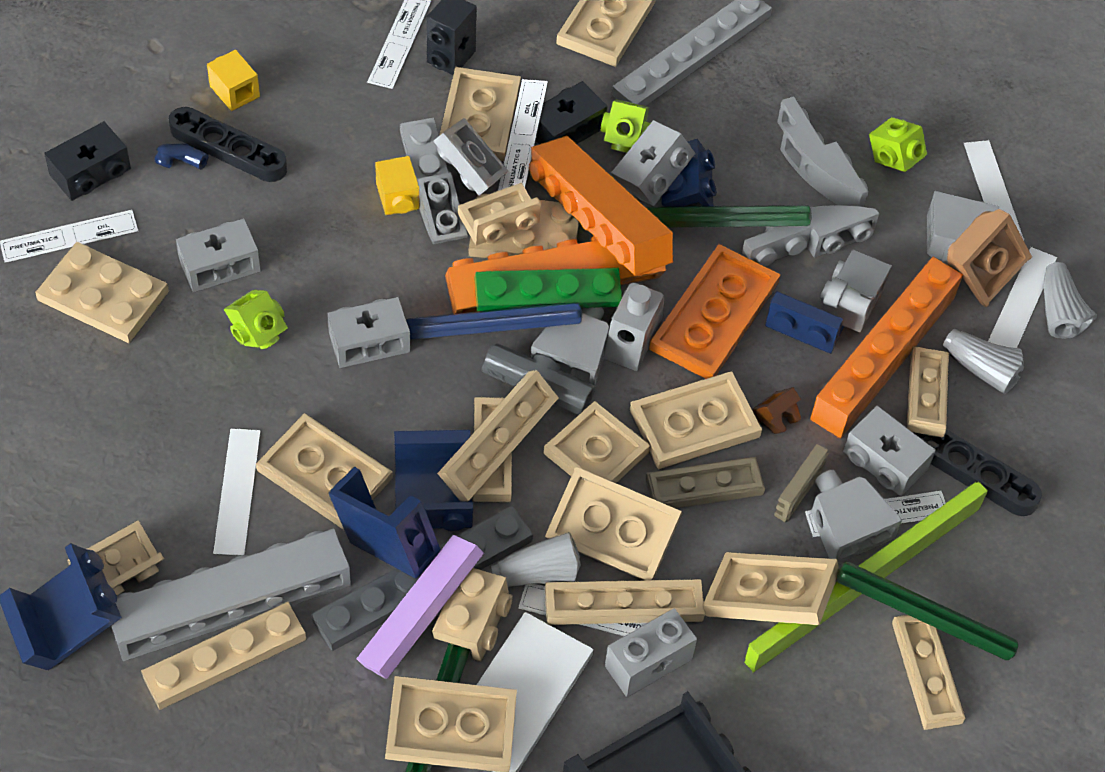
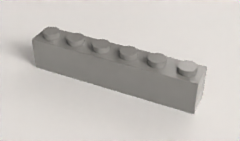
[111,529,351,661]

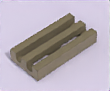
[774,444,829,523]

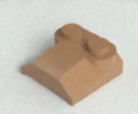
[947,209,1032,307]

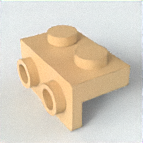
[458,183,541,246]
[67,520,164,595]
[432,568,512,662]

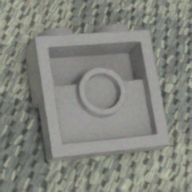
[433,118,508,196]

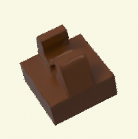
[752,387,801,434]

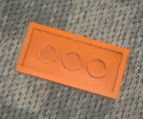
[649,244,781,379]

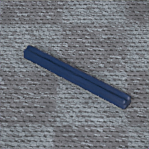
[406,302,582,340]

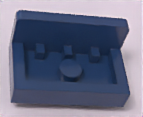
[661,139,717,207]
[765,291,844,354]

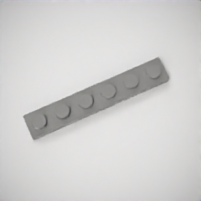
[611,0,772,106]

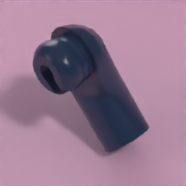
[154,144,209,170]

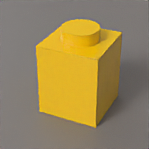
[207,49,260,112]
[375,156,419,215]

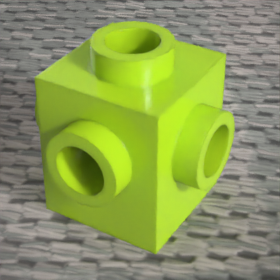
[601,99,651,153]
[869,117,927,172]
[224,290,288,349]

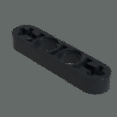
[169,107,287,182]
[913,429,1042,516]

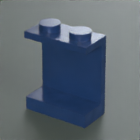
[394,430,473,531]
[328,467,441,579]
[0,543,122,671]

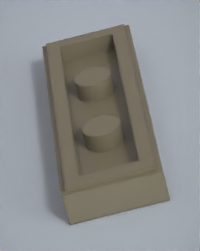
[646,457,765,508]

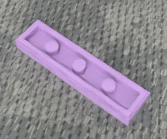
[357,535,484,679]

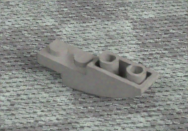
[777,96,868,207]
[400,117,468,244]
[741,205,879,267]

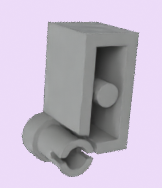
[820,250,892,332]

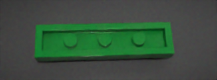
[474,268,622,311]

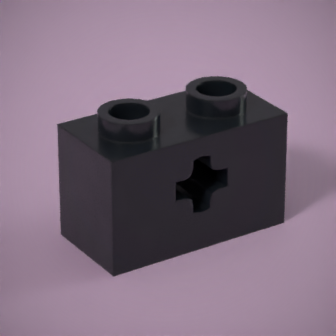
[427,0,477,75]
[535,81,608,145]
[44,121,131,201]

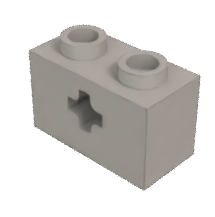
[611,120,695,206]
[176,218,261,292]
[327,297,410,368]
[843,406,936,496]
[605,608,697,697]

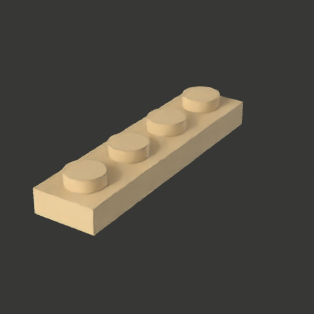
[437,370,558,502]
[545,579,705,625]
[141,602,306,710]

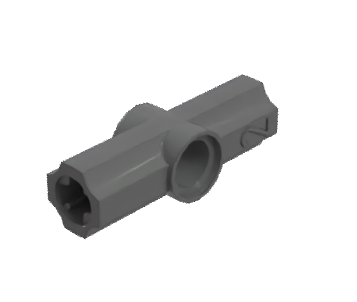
[482,343,595,415]

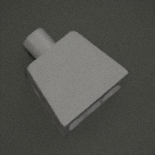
[927,191,999,266]
[604,283,664,371]
[531,307,610,387]
[811,470,902,563]

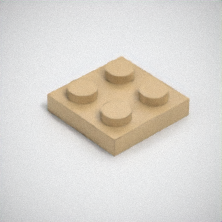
[544,401,650,483]

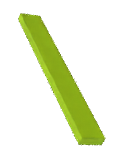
[744,482,988,673]

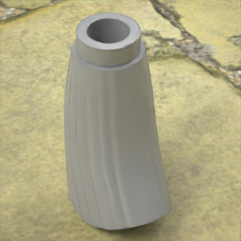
[1044,262,1097,339]
[943,328,1024,394]
[491,532,581,587]

